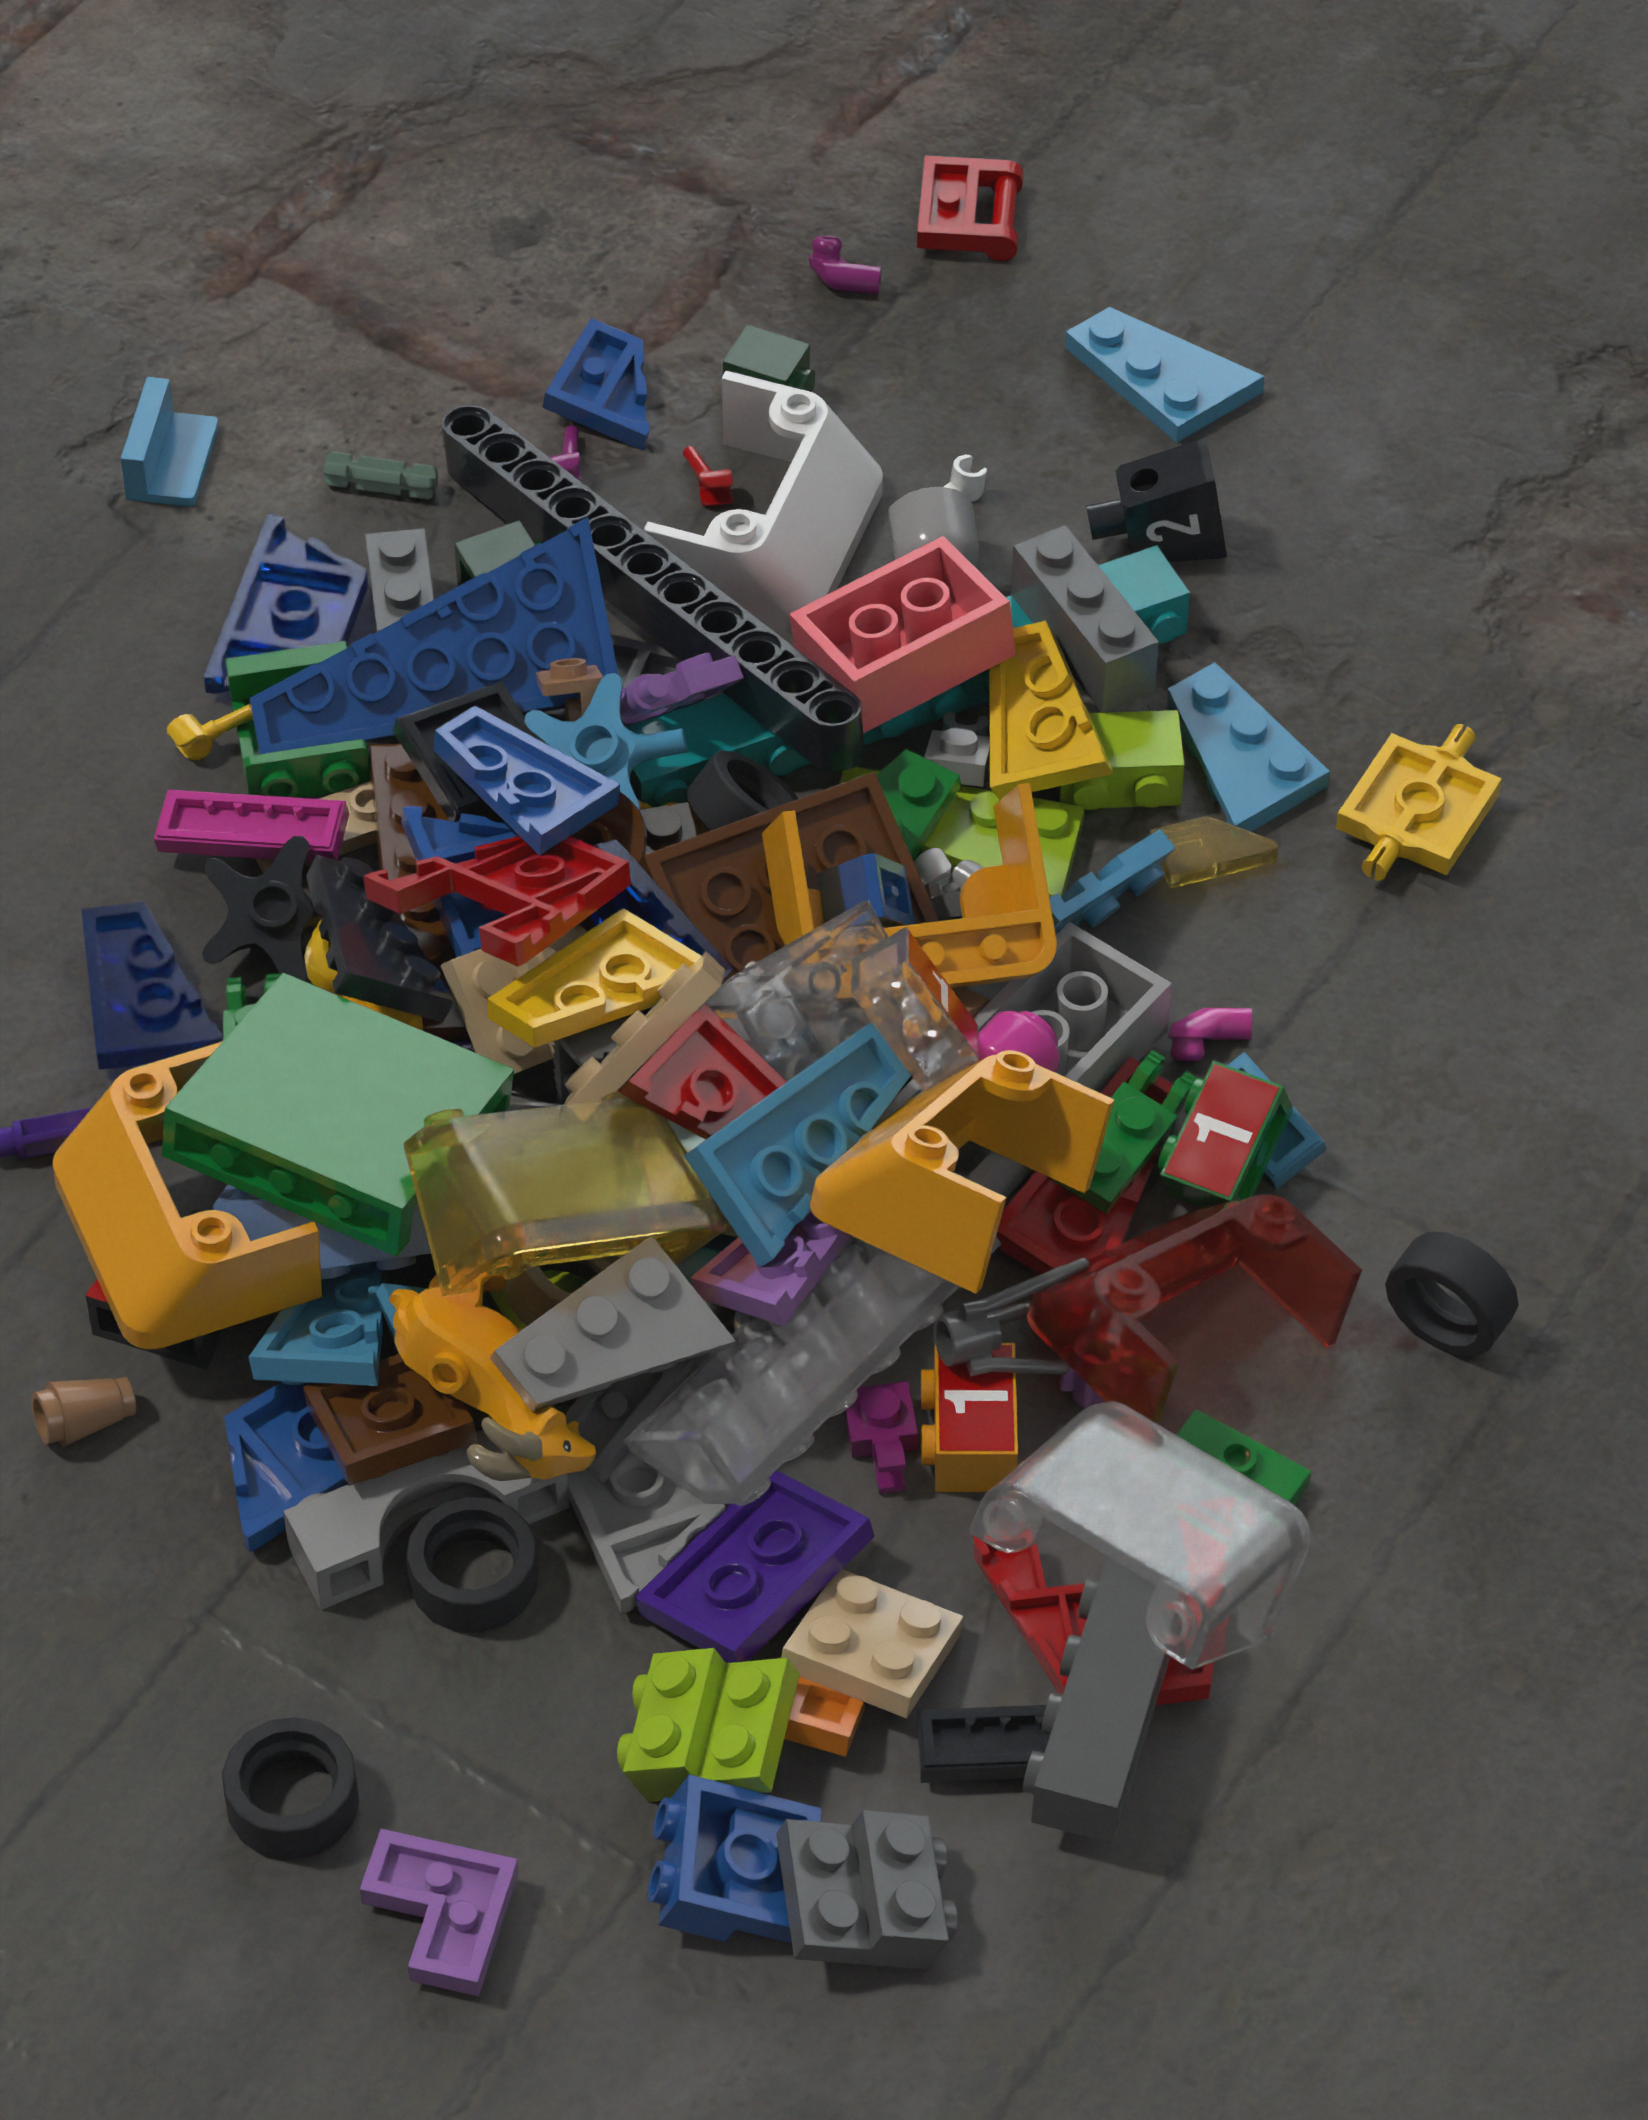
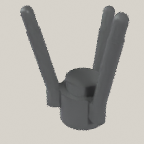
[933,1258,1090,1376]

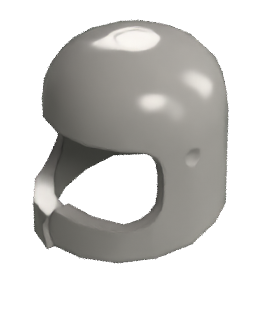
[888,487,979,568]

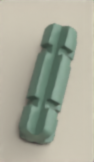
[323,451,438,500]

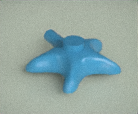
[524,673,687,811]

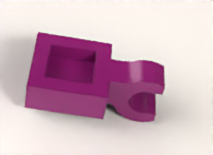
[842,1381,918,1494]

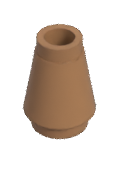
[31,1376,136,1447]

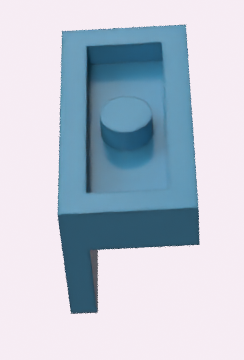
[120,377,219,507]

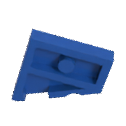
[542,318,650,451]

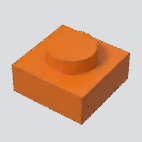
[784,1676,866,1757]

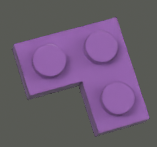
[360,1829,519,1996]

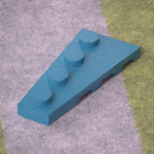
[684,1021,911,1267]

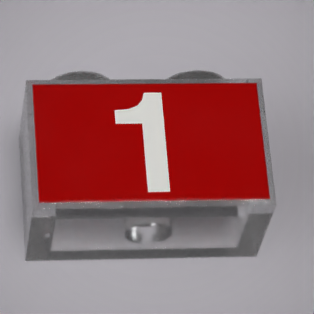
[851,927,979,1092]

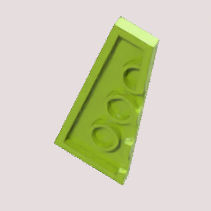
[840,767,1085,898]

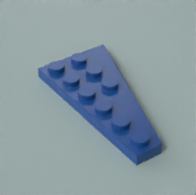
[250,517,618,754]

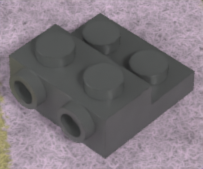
[776,1810,957,1970]

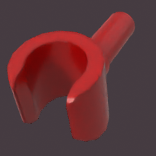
[683,446,734,506]

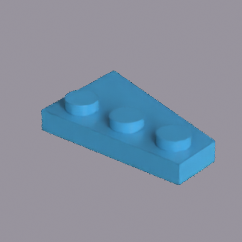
[1167,662,1330,842]
[1049,829,1176,935]
[249,1261,388,1386]

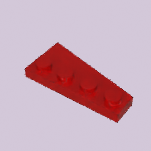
[994,1057,1173,1305]

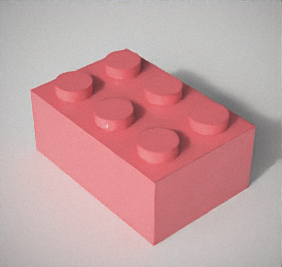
[789,536,1016,734]

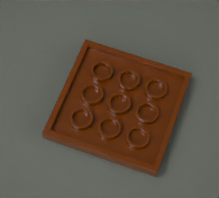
[641,771,968,1062]

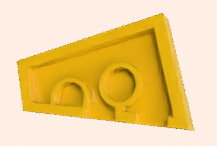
[487,908,701,1048]

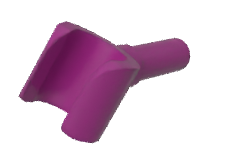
[548,426,582,482]

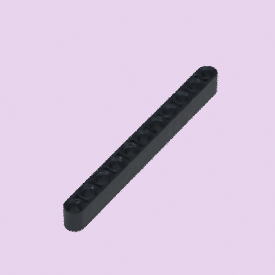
[441,405,865,772]

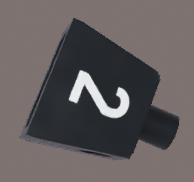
[1086,439,1227,562]

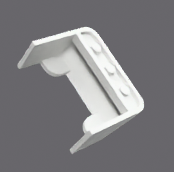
[644,371,883,633]

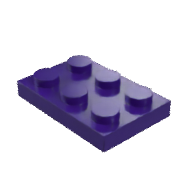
[634,1467,875,1663]

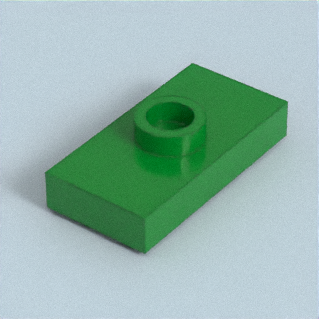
[1160,1409,1311,1531]

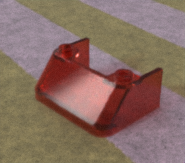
[1027,1195,1362,1440]

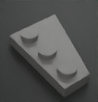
[490,1235,736,1412]

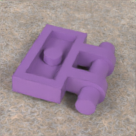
[620,653,744,727]

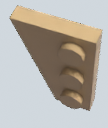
[563,952,725,1126]

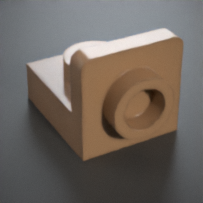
[536,658,603,722]

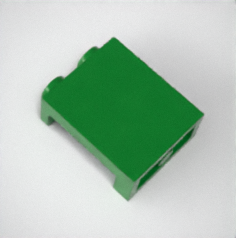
[225,641,371,798]

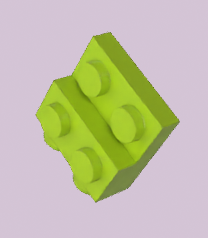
[617,1648,800,1802]

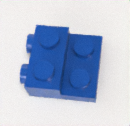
[647,1774,821,1943]

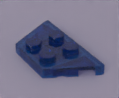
[203,513,369,694]

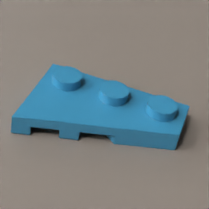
[1065,307,1265,443]

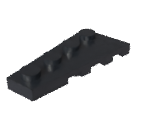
[306,855,455,1022]

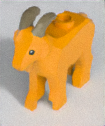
[389,1247,596,1481]

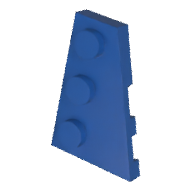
[433,706,620,856]

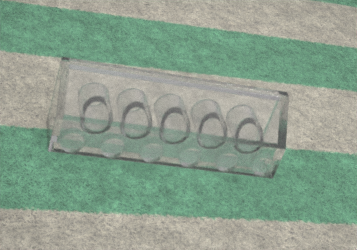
[624,1236,1001,1506]

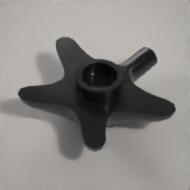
[202,836,324,982]

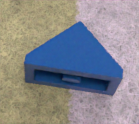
[817,853,914,935]

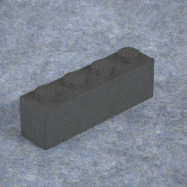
[1023,1554,1188,1844]

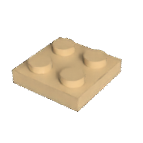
[781,1569,964,1719]

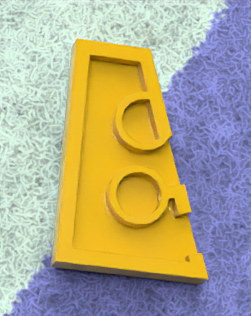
[989,621,1114,799]

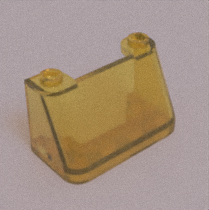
[403,1091,725,1296]

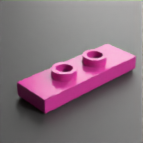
[154,790,350,862]

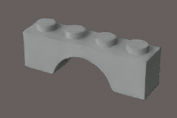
[283,1430,570,1610]

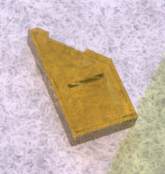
[1149,816,1279,889]

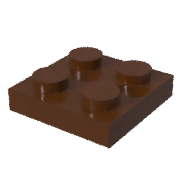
[303,1354,477,1486]

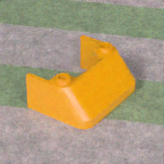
[762,783,1057,1002]
[53,1041,322,1349]
[809,1050,1115,1294]

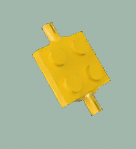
[1336,724,1502,881]

